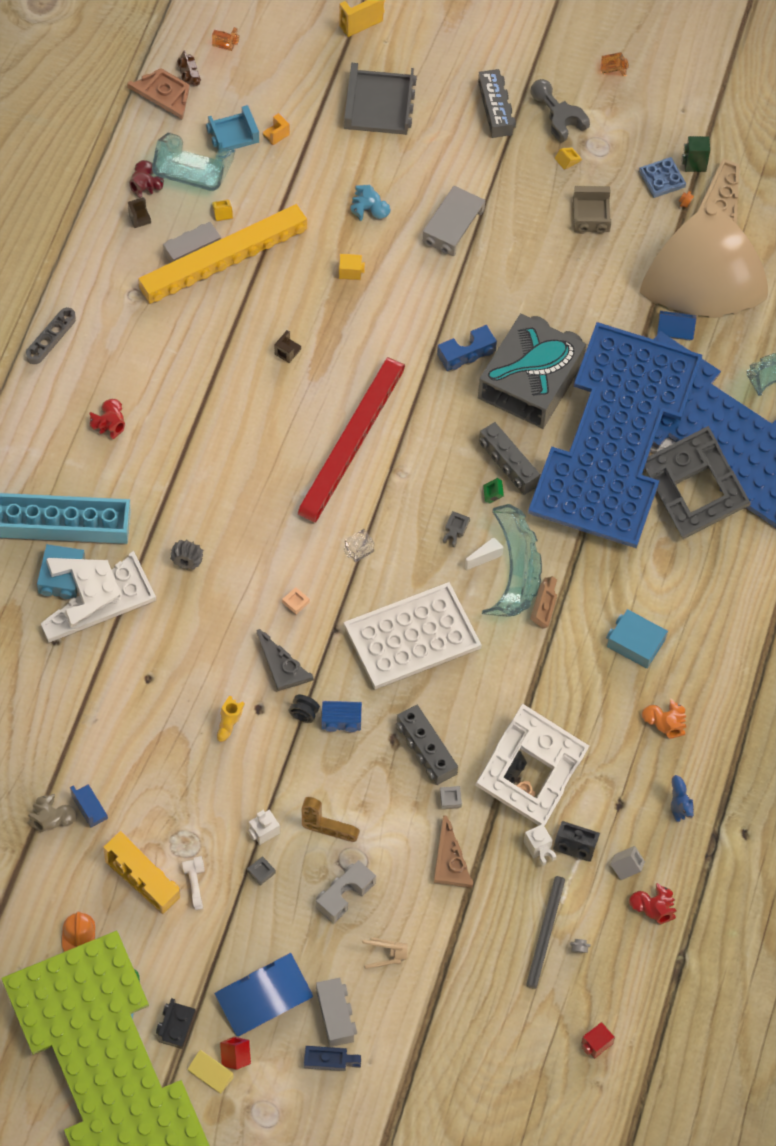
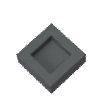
[247,856,276,886]

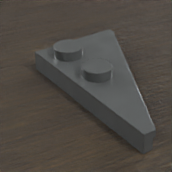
[256,629,314,691]

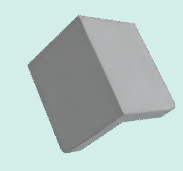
[611,846,645,880]

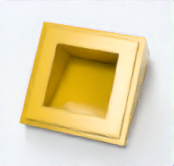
[555,147,582,170]
[212,199,233,221]

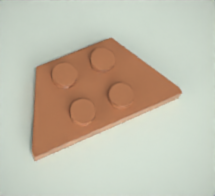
[127,68,190,119]

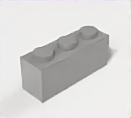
[163,222,221,263]
[316,978,357,1047]

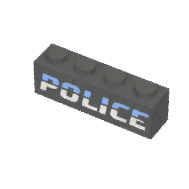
[478,69,516,138]

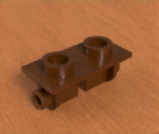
[177,50,201,86]

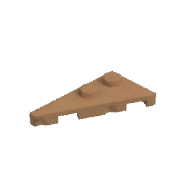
[434,815,473,888]

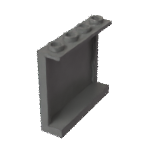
[344,62,417,135]

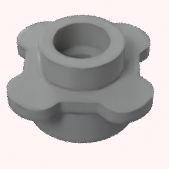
[570,939,591,953]

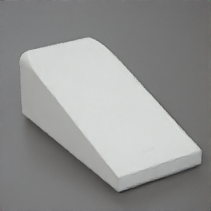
[465,538,504,570]

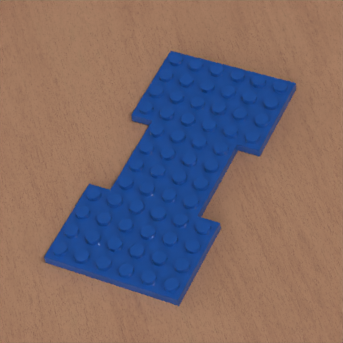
[528,322,703,549]
[652,331,776,528]

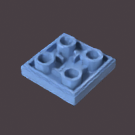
[639,157,686,198]

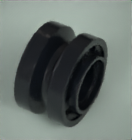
[288,694,320,723]

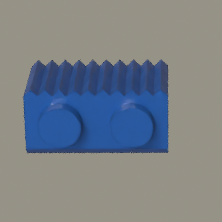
[322,701,362,732]

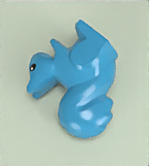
[350,185,391,221]

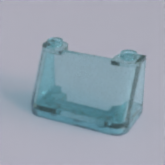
[152,132,236,191]

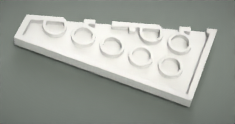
[41,551,156,643]

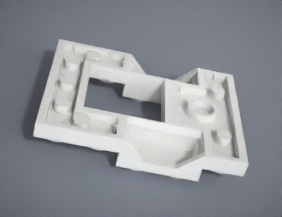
[475,704,589,826]

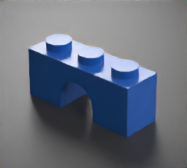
[437,325,497,371]

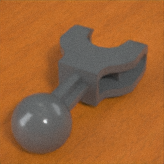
[531,79,590,142]

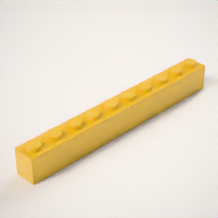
[138,204,307,304]

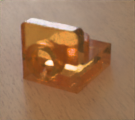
[212,27,240,51]
[601,52,629,76]

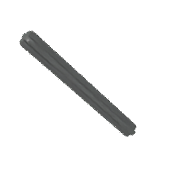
[526,876,565,989]

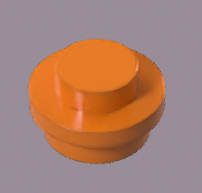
[679,191,694,208]

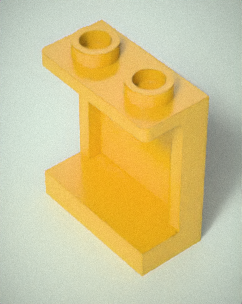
[339,0,385,37]

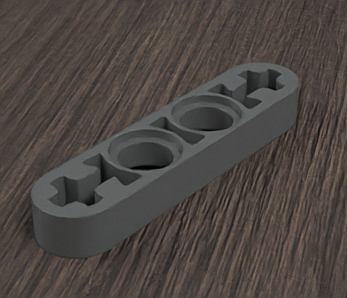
[26,307,76,364]

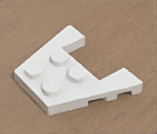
[46,558,120,628]

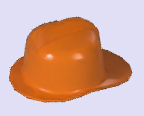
[62,912,96,952]

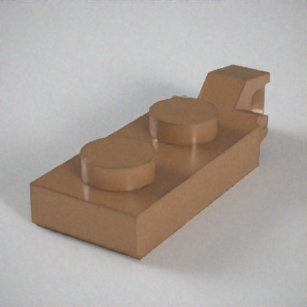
[530,576,557,629]

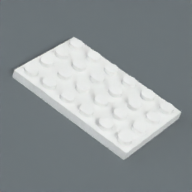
[344,582,482,689]

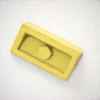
[188,1050,234,1094]

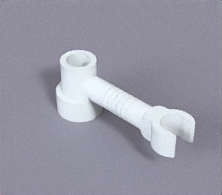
[182,856,205,910]

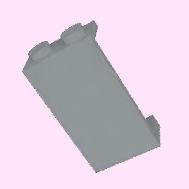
[422,186,485,256]

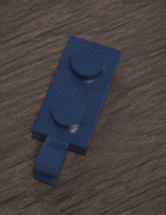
[304,1046,361,1071]

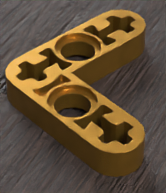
[301,797,360,842]

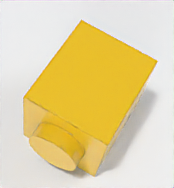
[339,254,365,280]

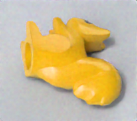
[217,696,245,742]

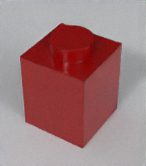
[581,1022,615,1059]

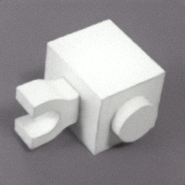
[248,810,280,845]
[524,824,557,866]

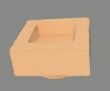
[282,587,310,614]

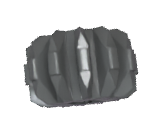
[170,539,204,570]

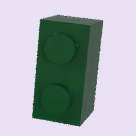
[681,136,711,172]

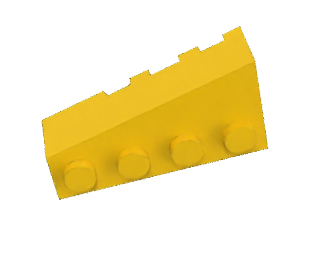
[103,831,180,914]

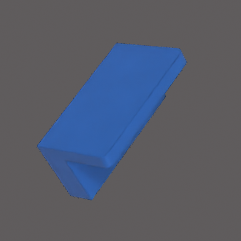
[657,310,696,340]
[70,784,108,828]

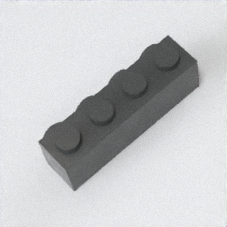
[479,422,541,495]
[396,704,458,785]

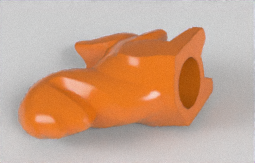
[642,699,686,739]

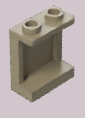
[573,186,611,233]

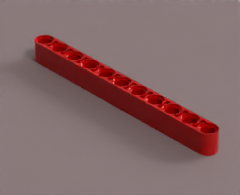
[298,357,405,523]

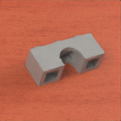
[316,860,376,924]

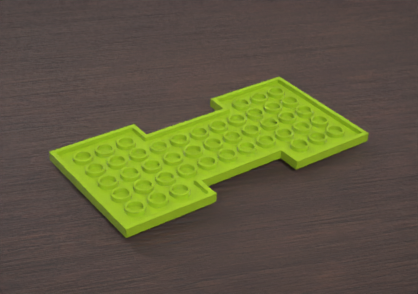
[1,931,210,1146]

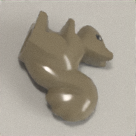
[28,794,77,833]

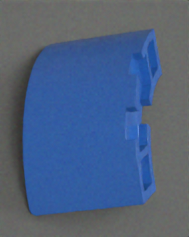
[214,953,313,1037]

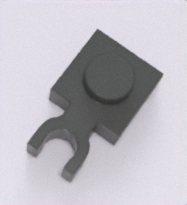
[443,511,470,547]

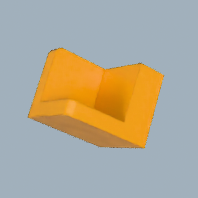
[263,113,290,145]

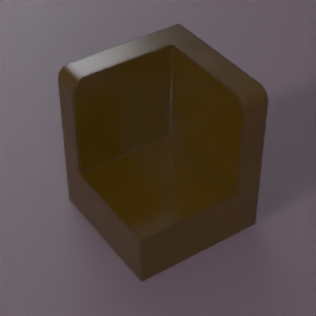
[128,197,151,228]
[274,330,301,363]

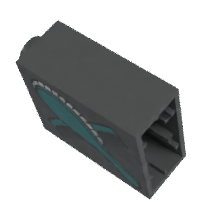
[478,313,586,429]

